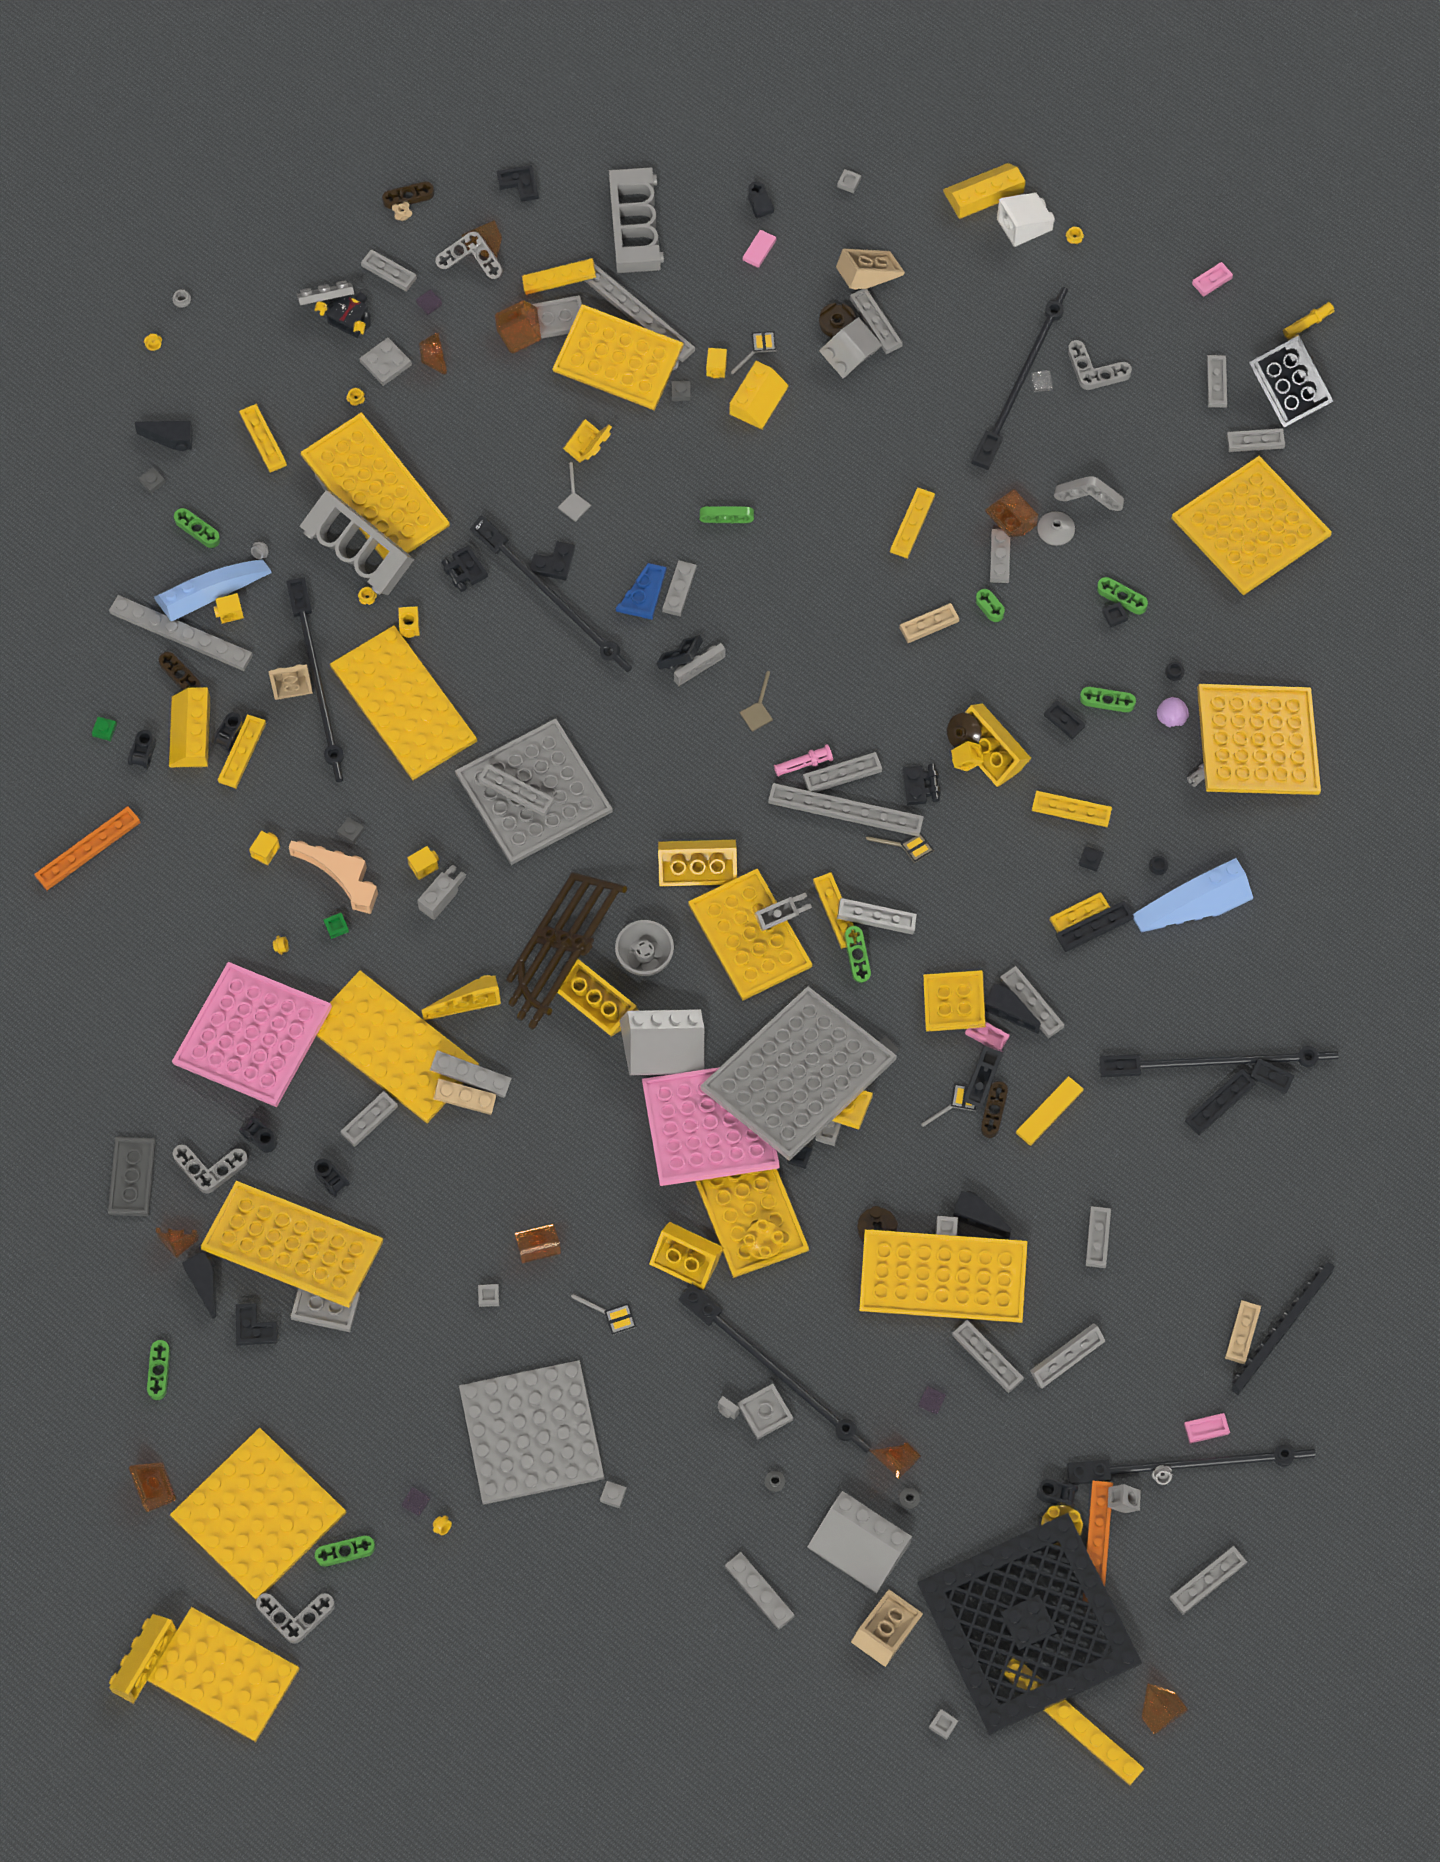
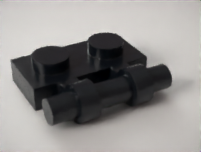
[441,545,488,592]
[903,764,941,805]

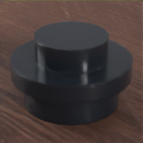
[1165,662,1184,681]
[1149,856,1168,875]

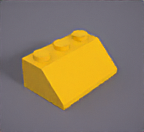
[730,361,788,429]
[649,1222,724,1290]

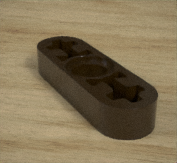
[382,182,434,209]
[159,652,201,691]
[981,1081,1008,1138]

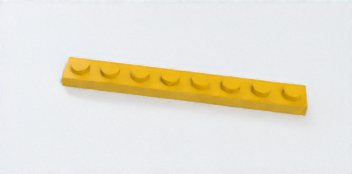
[1001,1659,1144,1785]

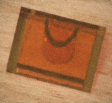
[514,1224,561,1263]
[129,1462,176,1512]

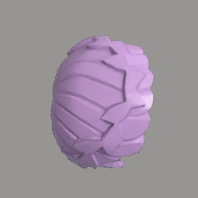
[1157,697,1189,727]

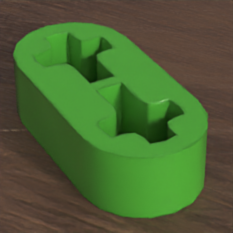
[976,589,1005,622]

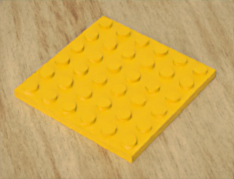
[1172,456,1332,595]
[1197,684,1321,795]
[170,1428,347,1600]

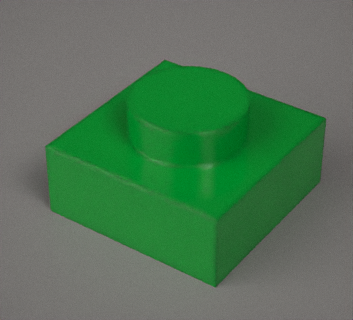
[92,717,117,741]
[323,913,349,939]

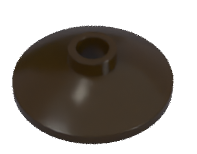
[947,713,982,748]

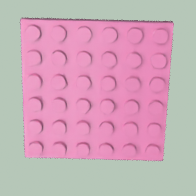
[172,962,332,1107]
[642,1067,779,1186]

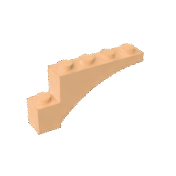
[289,841,378,914]

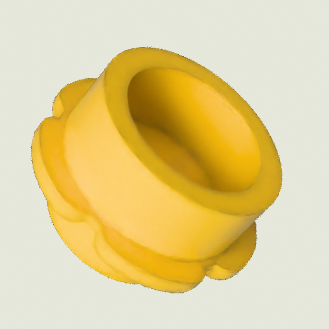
[1066,227,1084,244]
[144,334,162,351]
[347,388,365,406]
[358,587,377,605]
[273,936,289,955]
[433,1515,452,1535]

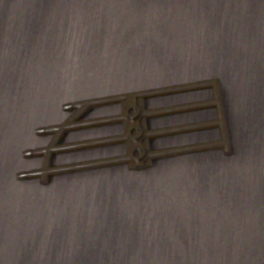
[506,872,627,1030]

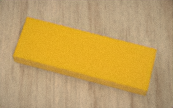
[1050,892,1110,933]

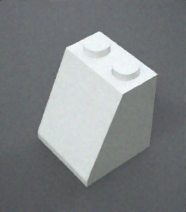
[997,193,1055,247]

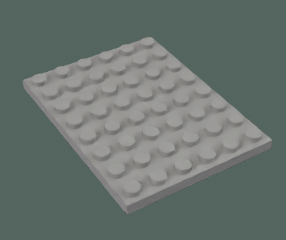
[701,987,897,1161]

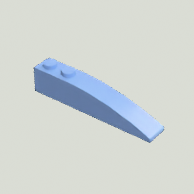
[154,559,271,622]
[1133,858,1253,932]

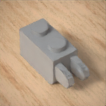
[417,865,466,920]
[754,893,812,931]

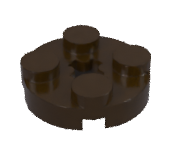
[819,303,855,338]
[857,1206,898,1243]

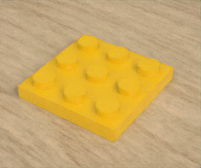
[923,970,986,1032]

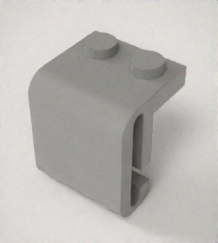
[819,317,883,379]

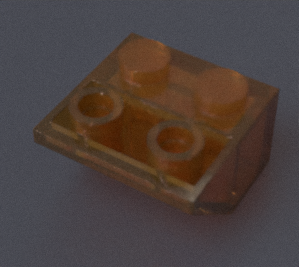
[495,300,541,354]
[985,489,1038,537]

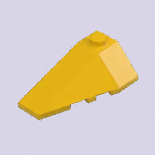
[422,975,501,1021]

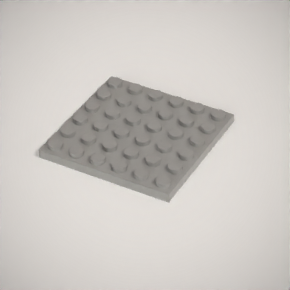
[455,719,613,865]
[459,1360,604,1505]

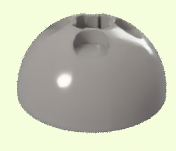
[615,920,674,976]

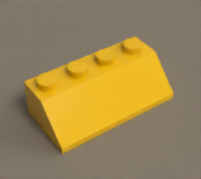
[943,163,1025,219]
[169,687,210,767]
[960,703,1031,787]
[658,840,737,886]
[557,959,639,1037]
[109,1614,177,1704]

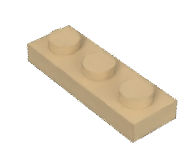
[900,603,959,643]
[433,1079,496,1115]
[1225,1301,1261,1365]

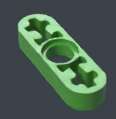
[699,507,754,523]
[174,508,220,548]
[1097,577,1148,614]
[1080,687,1136,712]
[844,926,871,983]
[147,1340,170,1400]
[315,1536,375,1567]

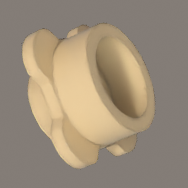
[392,202,412,221]

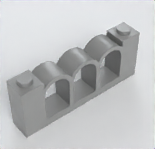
[609,168,664,273]
[300,490,415,595]

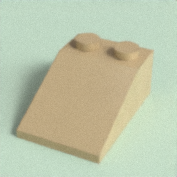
[836,249,905,290]
[269,664,313,700]
[851,1590,923,1667]

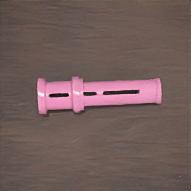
[774,744,833,777]

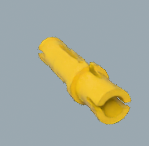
[1283,302,1334,339]

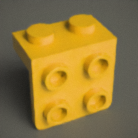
[563,419,612,462]

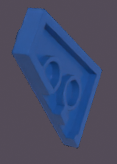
[616,563,666,620]

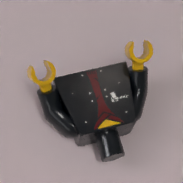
[314,292,371,338]

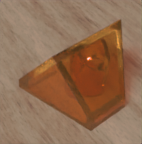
[461,221,502,258]
[419,333,447,374]
[156,1228,199,1258]
[869,1442,921,1479]
[1142,1683,1188,1735]

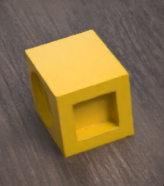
[706,348,727,378]
[214,593,244,624]
[399,607,420,638]
[951,741,984,771]
[249,831,280,865]
[407,846,439,880]

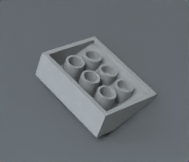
[619,1010,704,1075]
[807,1491,912,1593]

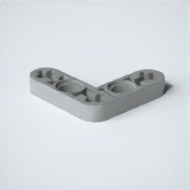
[436,232,503,279]
[1068,340,1132,390]
[1054,476,1124,511]
[173,1145,248,1194]
[256,1593,335,1644]

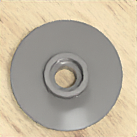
[1037,511,1075,546]

